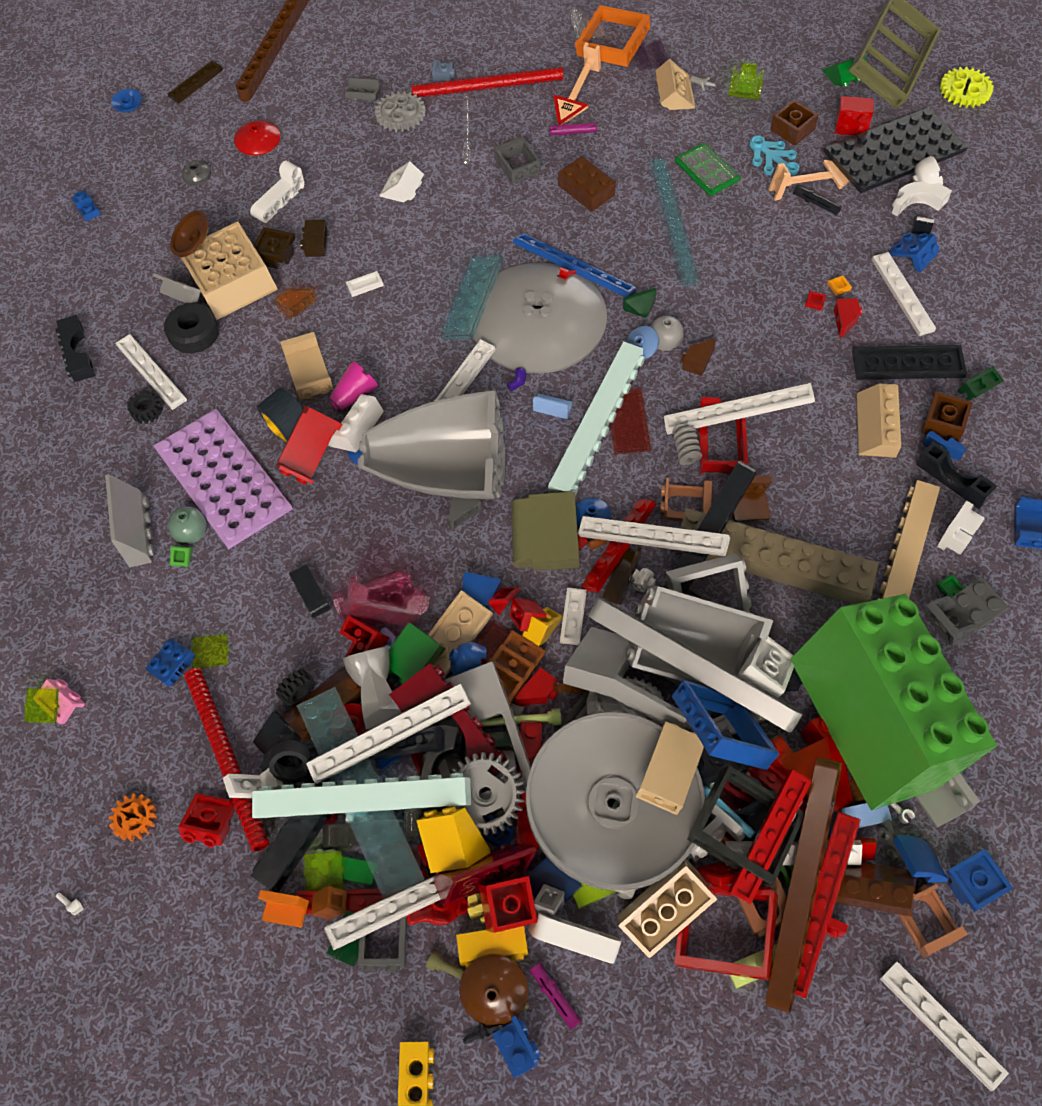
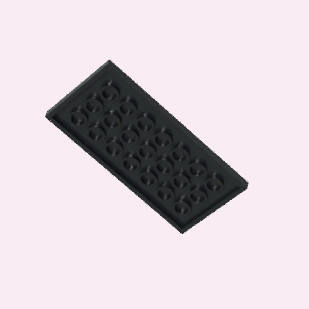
[823,107,968,193]

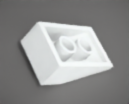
[738,637,794,698]

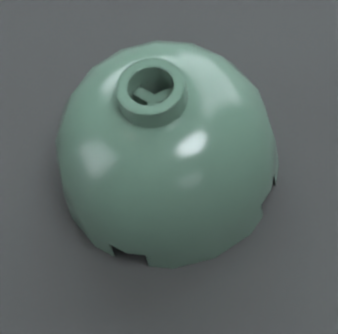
[168,507,208,544]

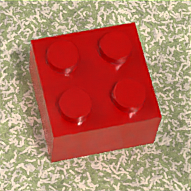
[835,96,874,135]
[479,875,537,933]

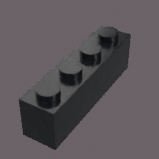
[251,814,328,893]

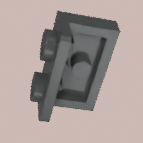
[345,77,380,102]

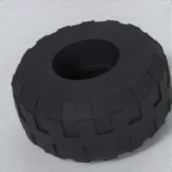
[164,303,219,354]

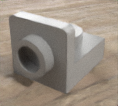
[534,884,565,917]

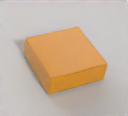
[827,275,852,296]

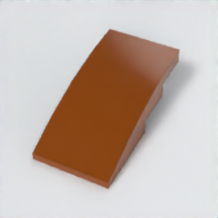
[487,630,546,705]

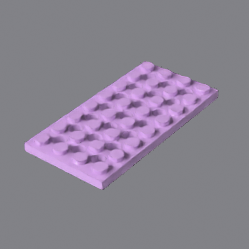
[153,409,293,550]

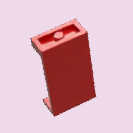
[275,406,343,485]

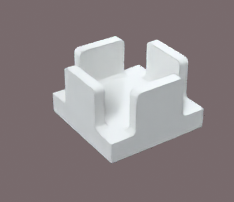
[937,501,985,554]

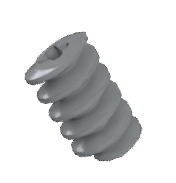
[672,424,702,466]

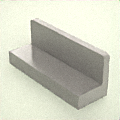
[153,273,201,303]

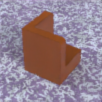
[311,886,347,920]

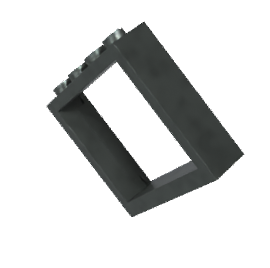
[687,766,805,887]

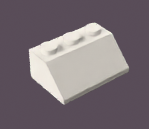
[328,394,384,452]

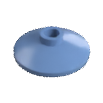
[626,326,659,360]

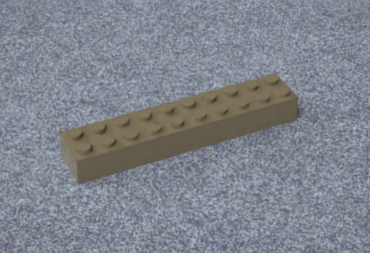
[674,508,879,604]

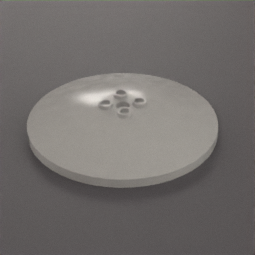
[526,712,705,891]

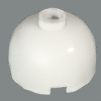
[912,156,943,185]

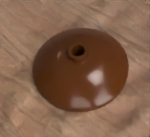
[170,210,209,257]
[459,954,529,1026]

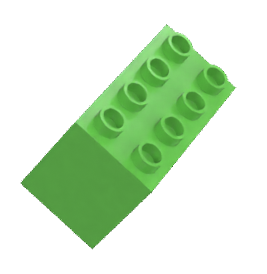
[790,594,997,811]

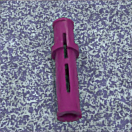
[549,122,597,136]
[529,962,582,1031]

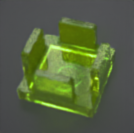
[729,62,765,100]

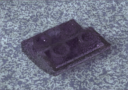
[634,39,669,71]

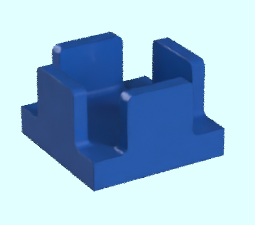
[946,849,1013,912]

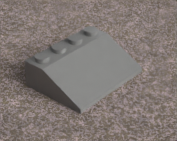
[105,474,155,567]

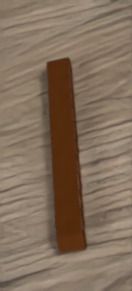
[236,0,309,102]
[766,758,842,1013]

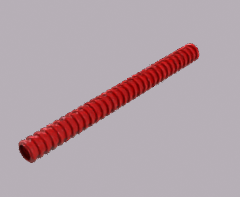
[411,66,564,98]
[184,668,270,852]

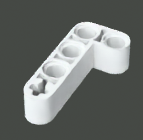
[250,160,304,223]
[528,911,622,963]

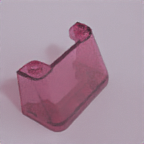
[340,574,430,627]

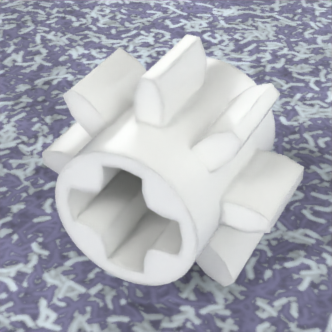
[631,568,656,592]

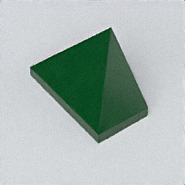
[623,288,657,318]

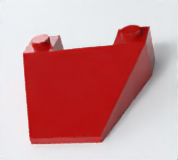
[770,716,853,814]

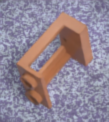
[660,478,712,521]
[728,877,787,938]
[897,884,968,958]

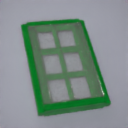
[675,143,741,196]

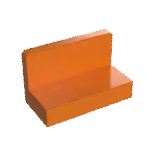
[258,890,309,928]

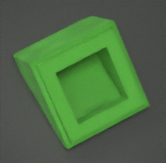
[170,546,194,567]

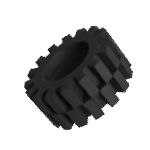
[127,390,163,424]
[276,669,316,707]

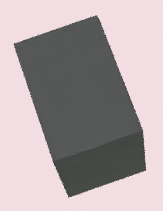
[448,497,482,531]

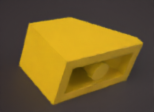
[522,607,563,646]

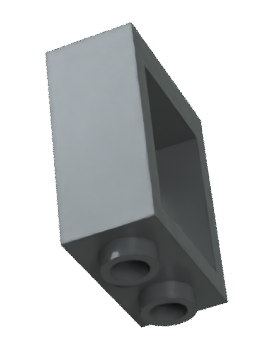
[494,137,541,184]
[358,908,407,973]

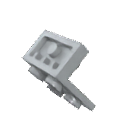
[915,773,980,828]

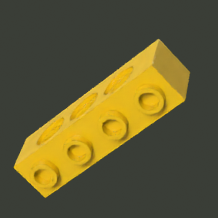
[398,1042,434,1106]

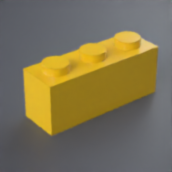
[456,926,528,968]

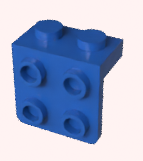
[889,233,940,272]

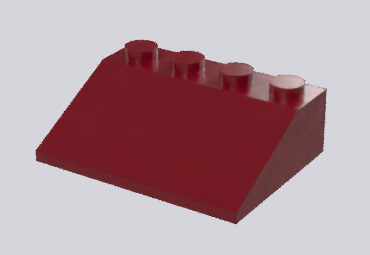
[433,843,537,906]

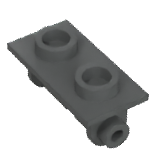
[876,819,906,867]

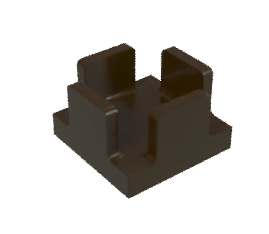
[253,227,295,269]

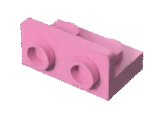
[34,679,85,724]

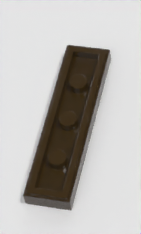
[168,61,223,103]

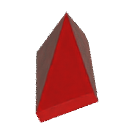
[489,586,520,616]

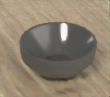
[182,160,211,185]

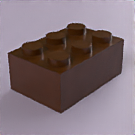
[558,156,616,212]

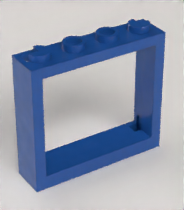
[672,680,779,770]

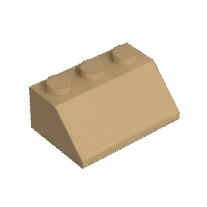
[655,59,695,110]

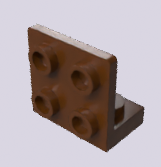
[733,476,772,522]

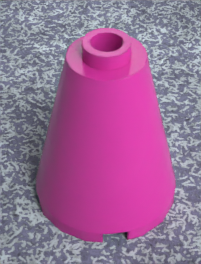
[329,361,378,411]

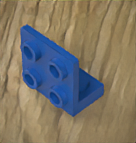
[492,1015,541,1079]

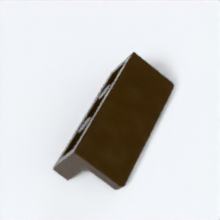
[603,546,642,605]

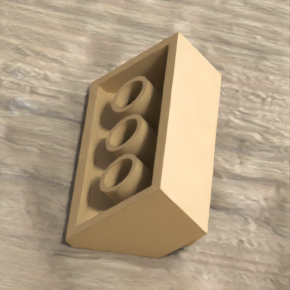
[856,383,901,457]
[618,859,717,958]

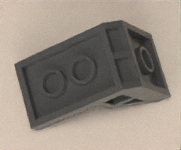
[925,576,1009,647]

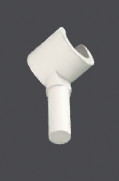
[891,803,915,824]
[56,893,84,915]

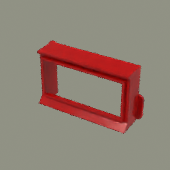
[698,397,749,474]

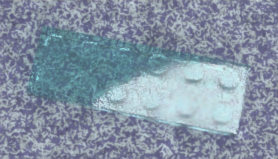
[440,256,503,340]

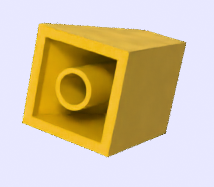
[416,806,491,873]

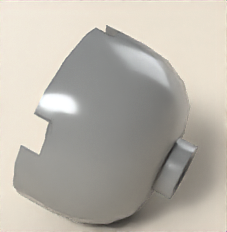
[651,316,684,351]

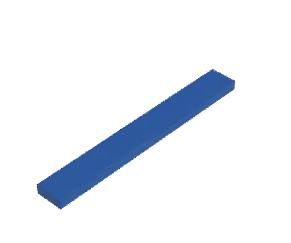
[513,233,637,297]

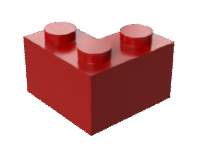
[339,615,390,658]

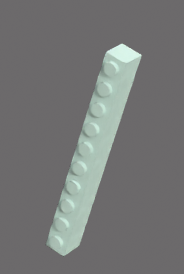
[548,341,645,496]
[252,773,471,818]

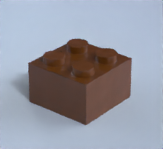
[770,99,819,146]
[921,391,973,442]

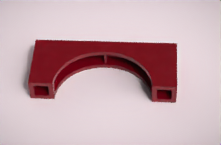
[389,663,509,777]

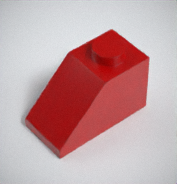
[834,298,862,337]
[514,667,559,706]

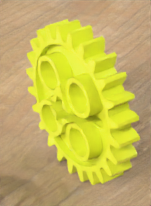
[940,67,994,108]

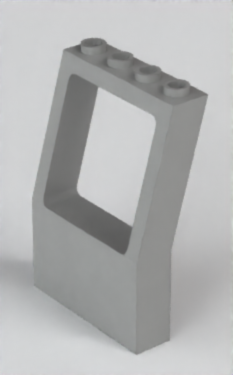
[563,627,691,730]
[426,662,531,800]

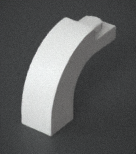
[892,181,952,216]

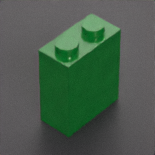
[389,622,445,684]

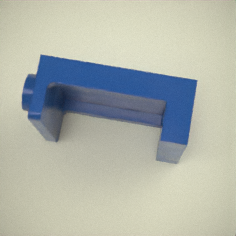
[1014,497,1042,549]

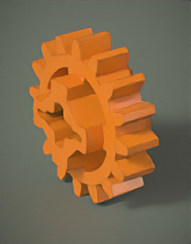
[108,793,158,842]

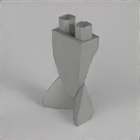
[343,647,401,731]

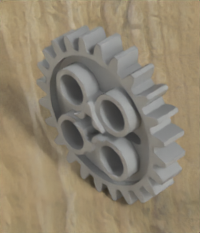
[375,91,426,132]

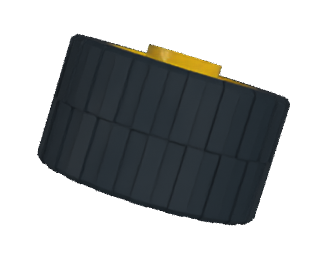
[257,387,304,444]

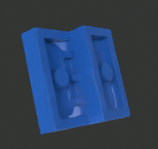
[893,835,949,882]

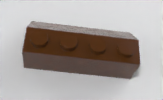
[281,666,361,742]
[836,862,917,917]

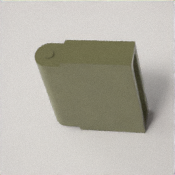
[511,492,580,571]

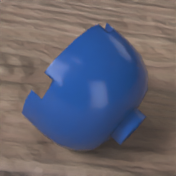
[449,642,487,676]

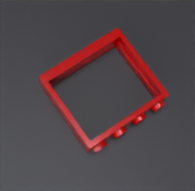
[674,883,778,981]

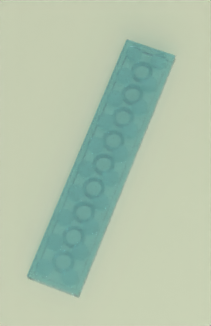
[297,687,425,899]

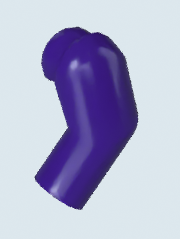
[507,368,527,391]

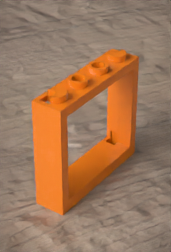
[575,5,650,67]

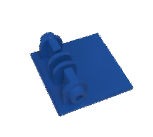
[145,638,195,687]

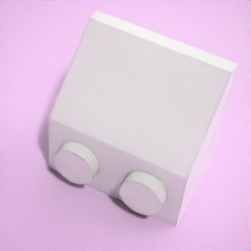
[379,161,424,202]

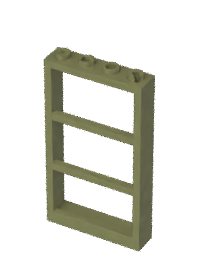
[849,0,941,109]

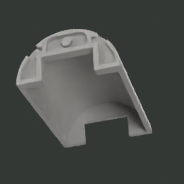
[626,586,773,688]

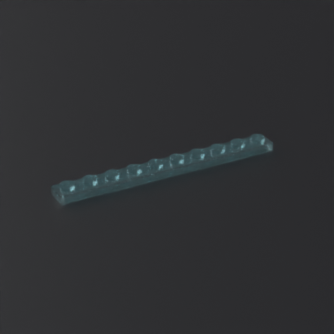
[650,158,700,287]

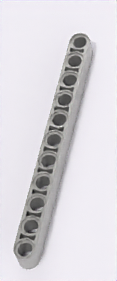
[588,597,803,733]

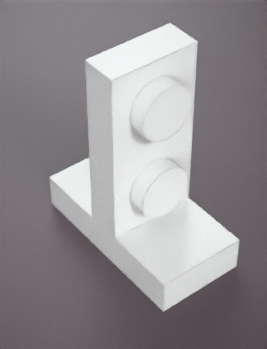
[223,768,283,798]
[689,804,745,862]

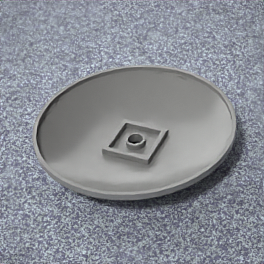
[469,262,607,373]

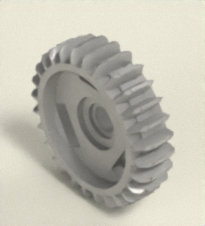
[447,752,526,835]

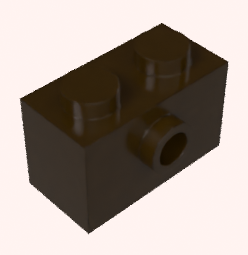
[300,220,328,257]

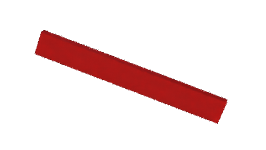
[795,812,861,998]

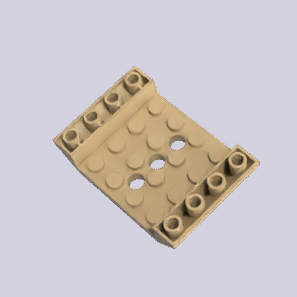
[180,221,278,320]

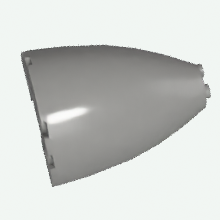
[358,390,506,499]

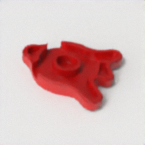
[406,869,469,926]

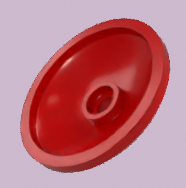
[234,120,281,156]

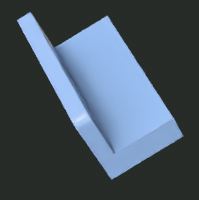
[533,393,573,419]

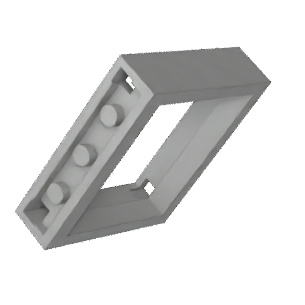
[666,554,752,613]

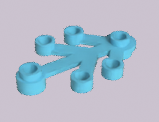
[749,136,799,176]

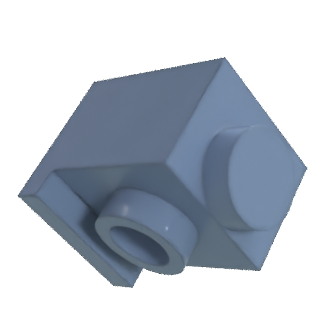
[432,60,456,82]

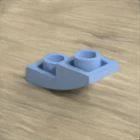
[841,803,892,829]

